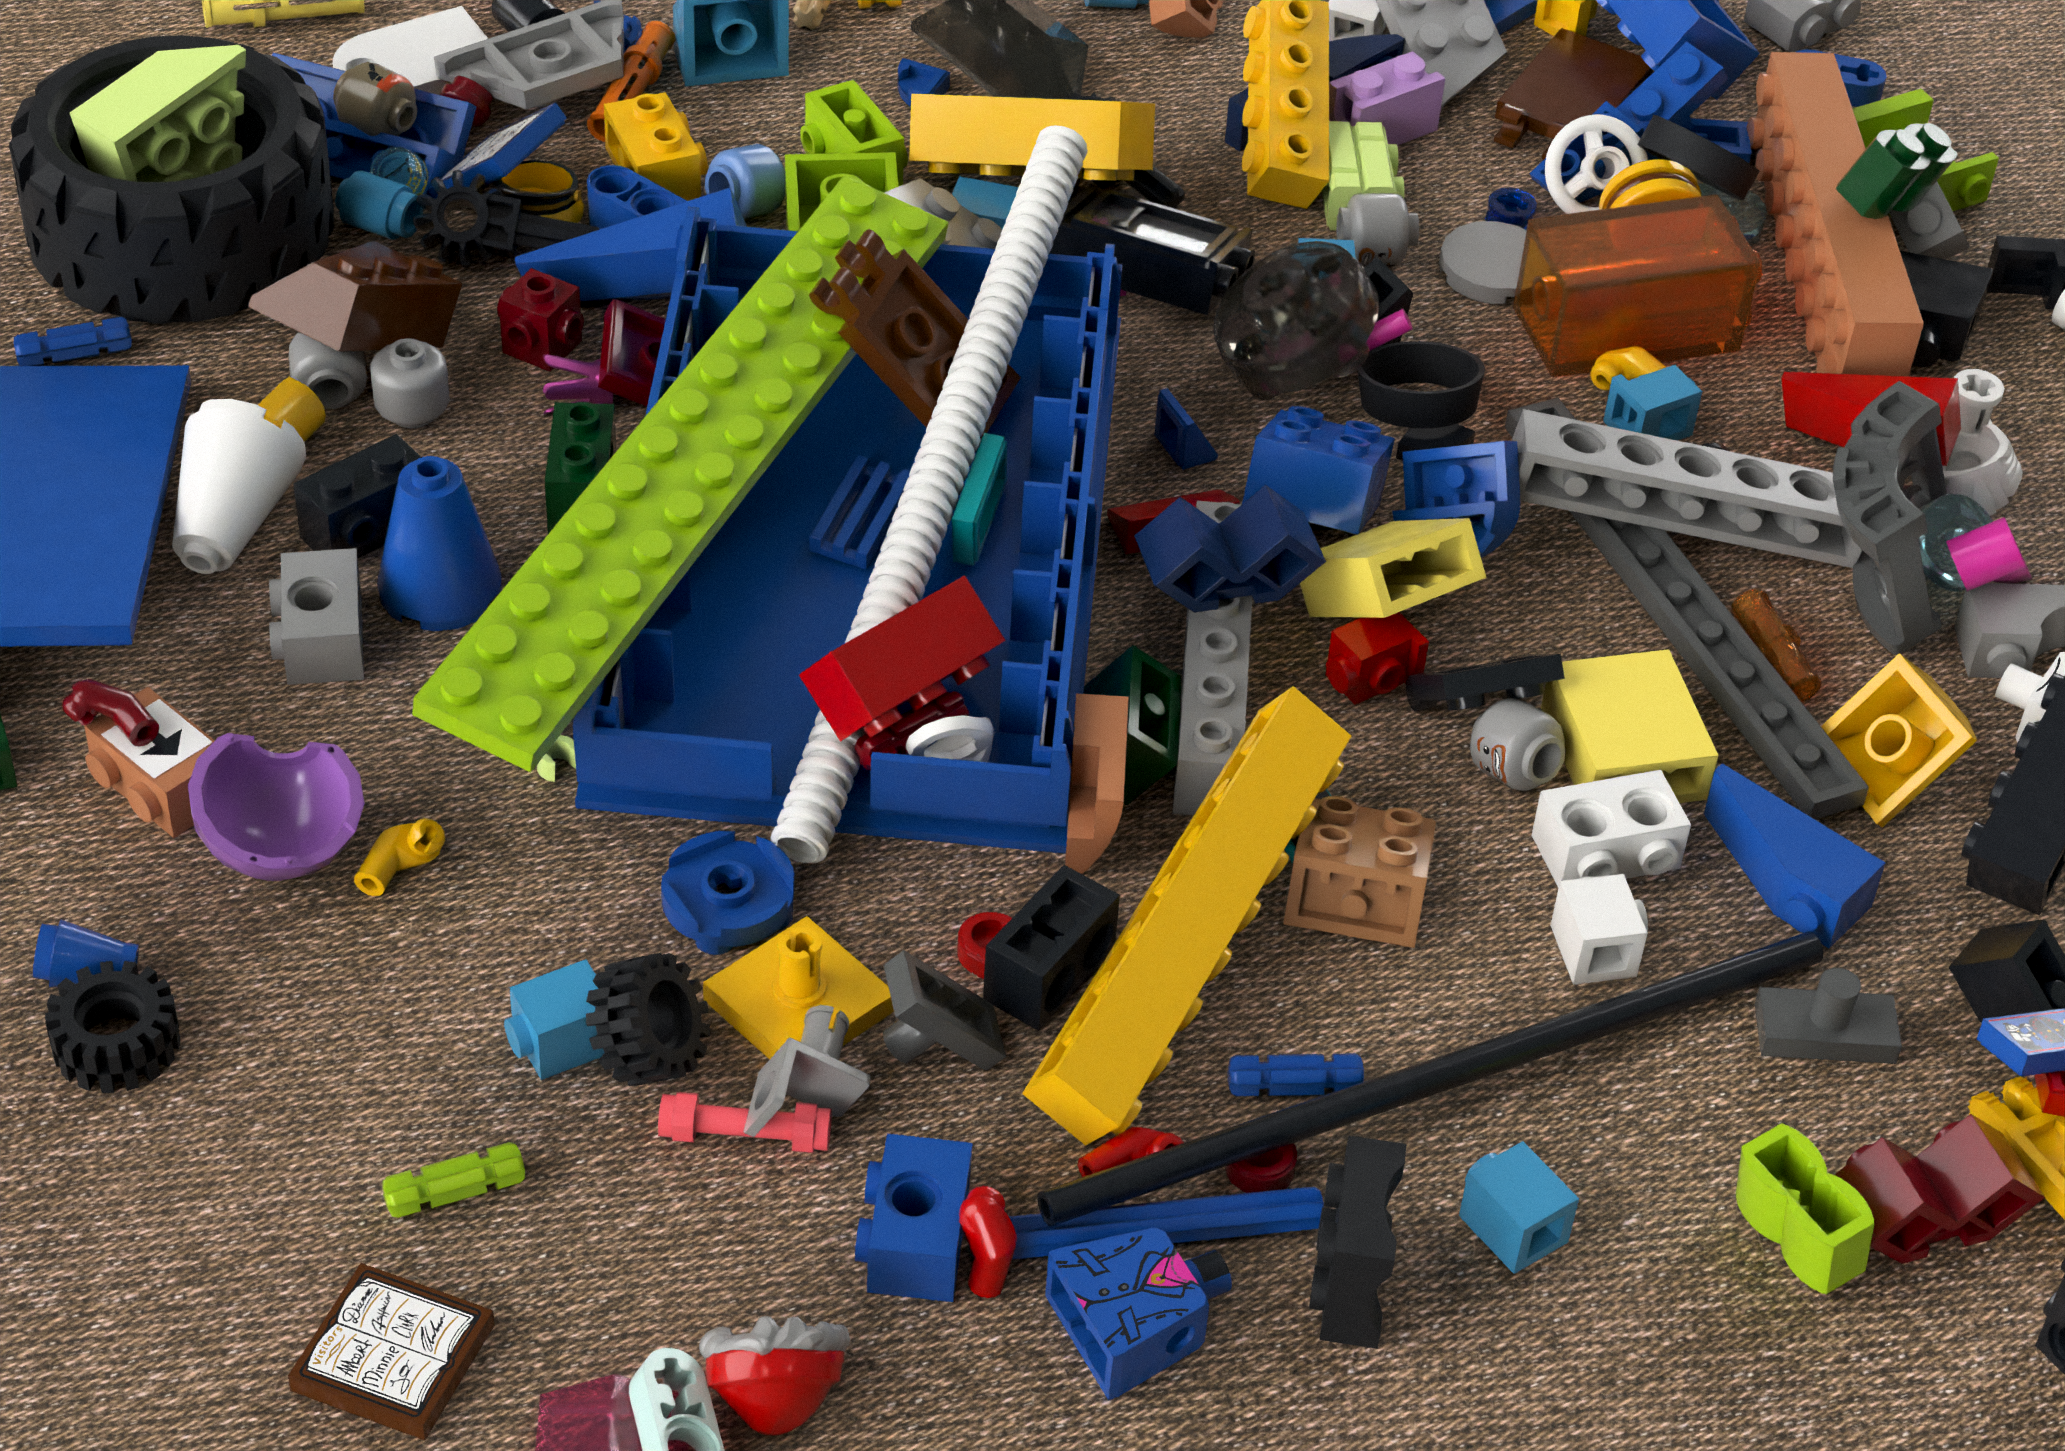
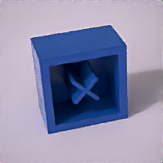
[1242,406,1395,535]

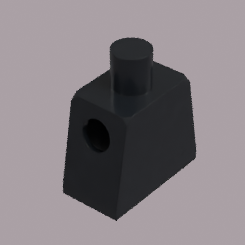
[1900,251,1993,367]

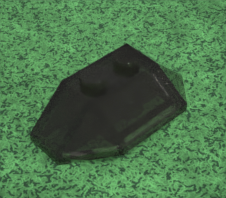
[911,0,1089,100]

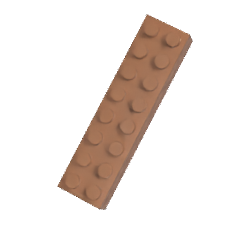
[1747,52,1924,376]

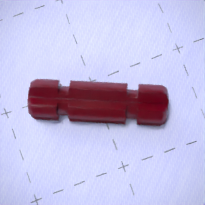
[855,691,969,770]

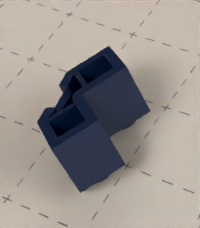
[1134,485,1326,613]

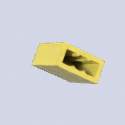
[1300,518,1487,618]
[1541,649,1719,803]

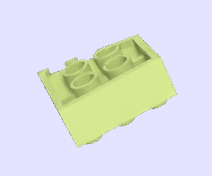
[70,45,246,182]

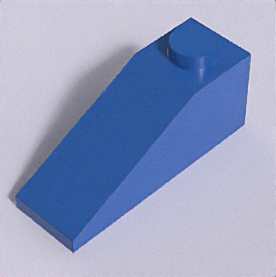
[1704,763,1885,949]

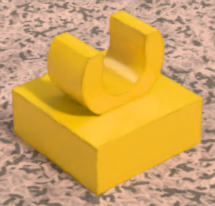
[1534,0,1598,36]

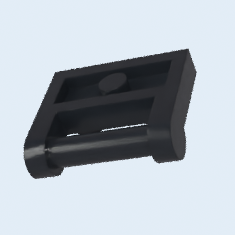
[1406,654,1565,712]

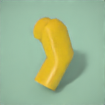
[354,818,445,896]

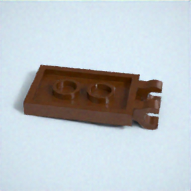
[1494,28,1653,160]
[809,229,1021,452]

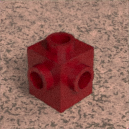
[497,268,584,372]

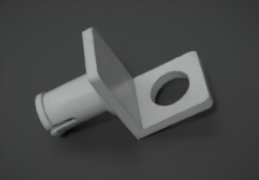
[743,1005,871,1137]

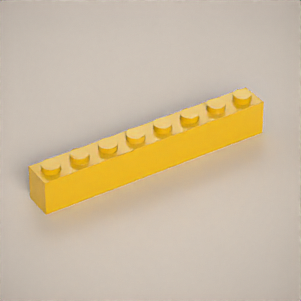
[1022,686,1351,1146]

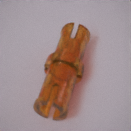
[1731,588,1822,702]

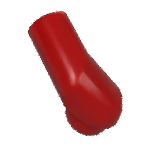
[1077,1127,1184,1177]
[959,1186,1017,1298]

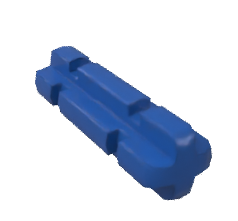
[14,317,132,366]
[1227,1053,1364,1097]

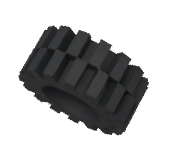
[586,952,710,1086]
[45,961,180,1093]

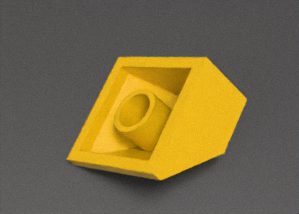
[1821,653,1977,828]

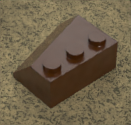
[248,241,463,352]

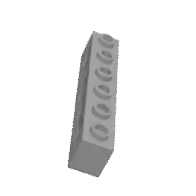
[1511,409,1862,568]
[1172,501,1252,816]

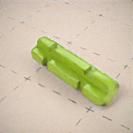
[382,1142,525,1218]

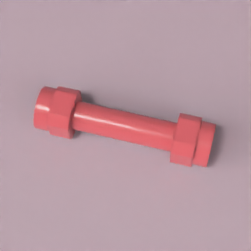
[658,1092,832,1153]

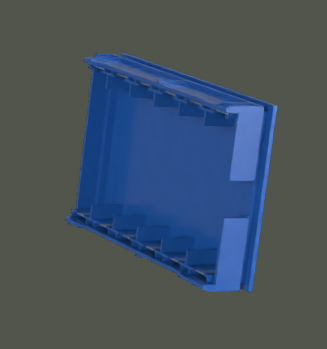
[572,206,1122,854]

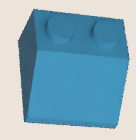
[673,0,789,87]

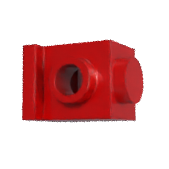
[1325,612,1429,705]

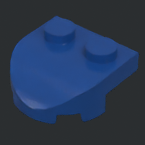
[1392,441,1521,558]

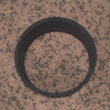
[1357,341,1485,429]

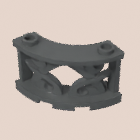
[1833,381,1955,655]

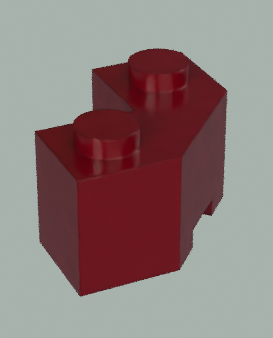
[1834,1114,2046,1264]

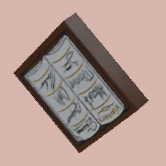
[288,1263,495,1440]

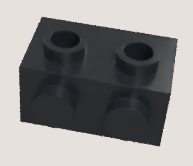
[293,434,422,558]

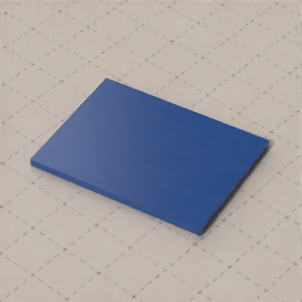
[0,365,191,647]

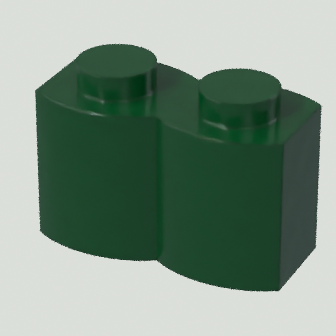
[1836,123,1957,219]

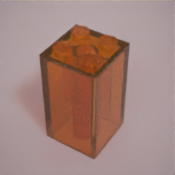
[1513,194,1762,378]

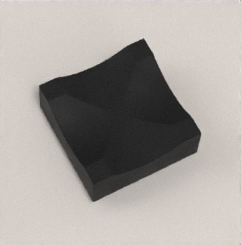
[1309,1135,1407,1349]

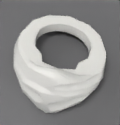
[906,715,995,762]

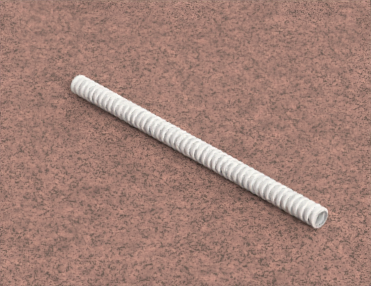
[770,125,1088,863]

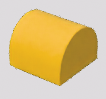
[258,377,326,442]

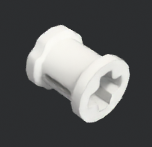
[1954,369,2005,434]

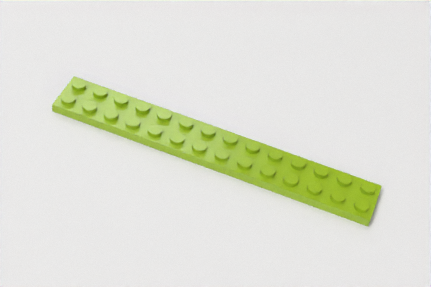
[412,175,949,773]

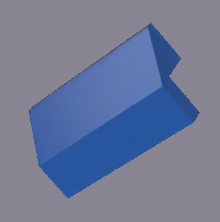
[272,52,477,197]

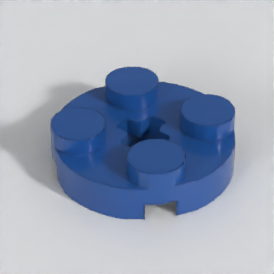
[661,831,794,955]

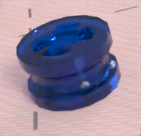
[1485,187,1537,232]

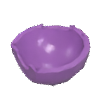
[188,733,365,881]

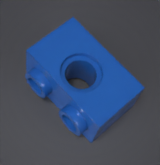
[855,1133,973,1302]

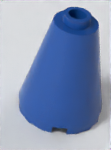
[377,456,502,631]

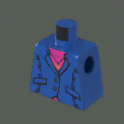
[1045,1227,1232,1401]

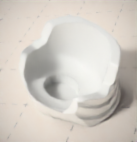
[1942,424,2023,521]

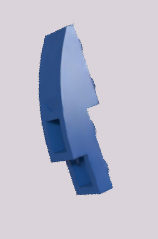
[1529,41,1728,203]

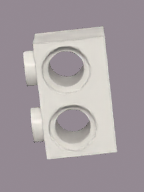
[1531,770,1691,888]

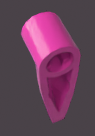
[1946,517,2033,591]

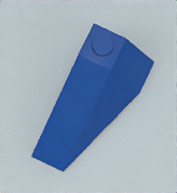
[515,188,747,303]

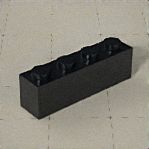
[1961,673,2065,916]

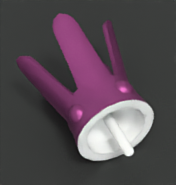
[542,354,613,415]

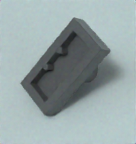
[883,950,1007,1071]
[1754,968,1902,1064]

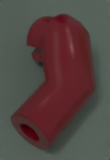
[62,679,159,747]

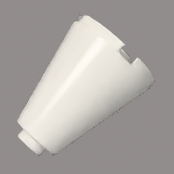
[172,399,306,574]

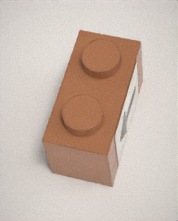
[84,687,215,838]

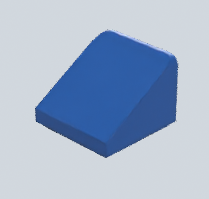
[1154,388,1218,470]

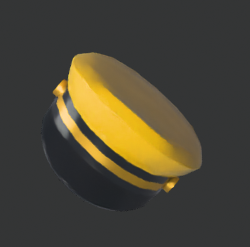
[493,160,585,223]

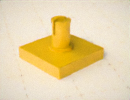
[703,916,894,1060]

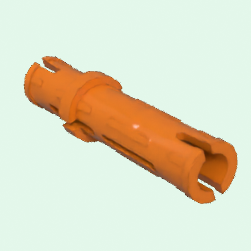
[587,21,676,142]

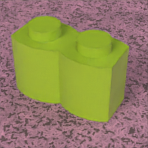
[1735,1123,1874,1295]

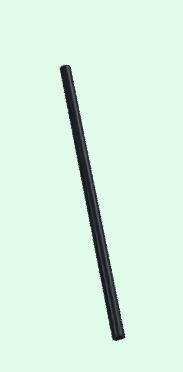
[1037,931,1823,1226]

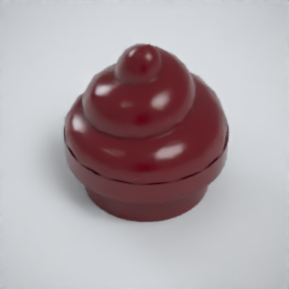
[439,76,493,127]

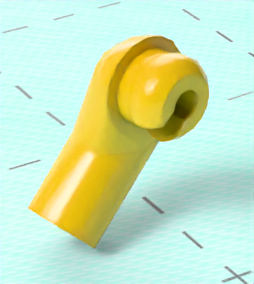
[1590,346,1666,391]

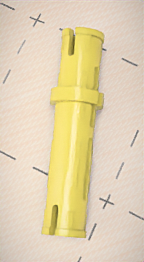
[202,0,365,28]

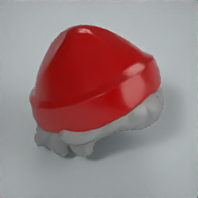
[699,1316,850,1436]

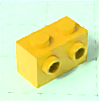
[604,92,708,201]

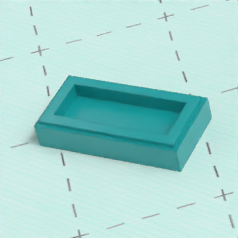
[952,433,1008,565]

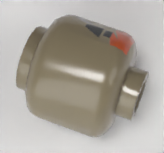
[333,62,417,137]

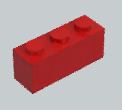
[799,575,1006,742]

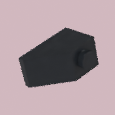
[1949,919,2065,1023]

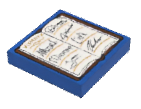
[428,102,567,199]

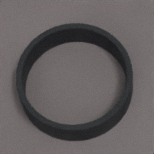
[1637,115,1760,201]

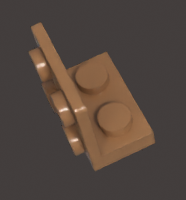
[1283,796,1436,948]

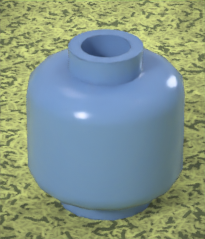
[705,144,785,219]

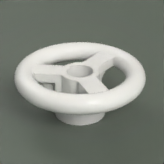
[1545,114,1648,223]

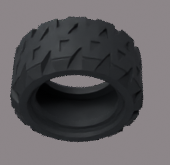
[9,35,334,324]

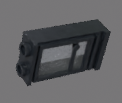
[1049,178,1255,315]

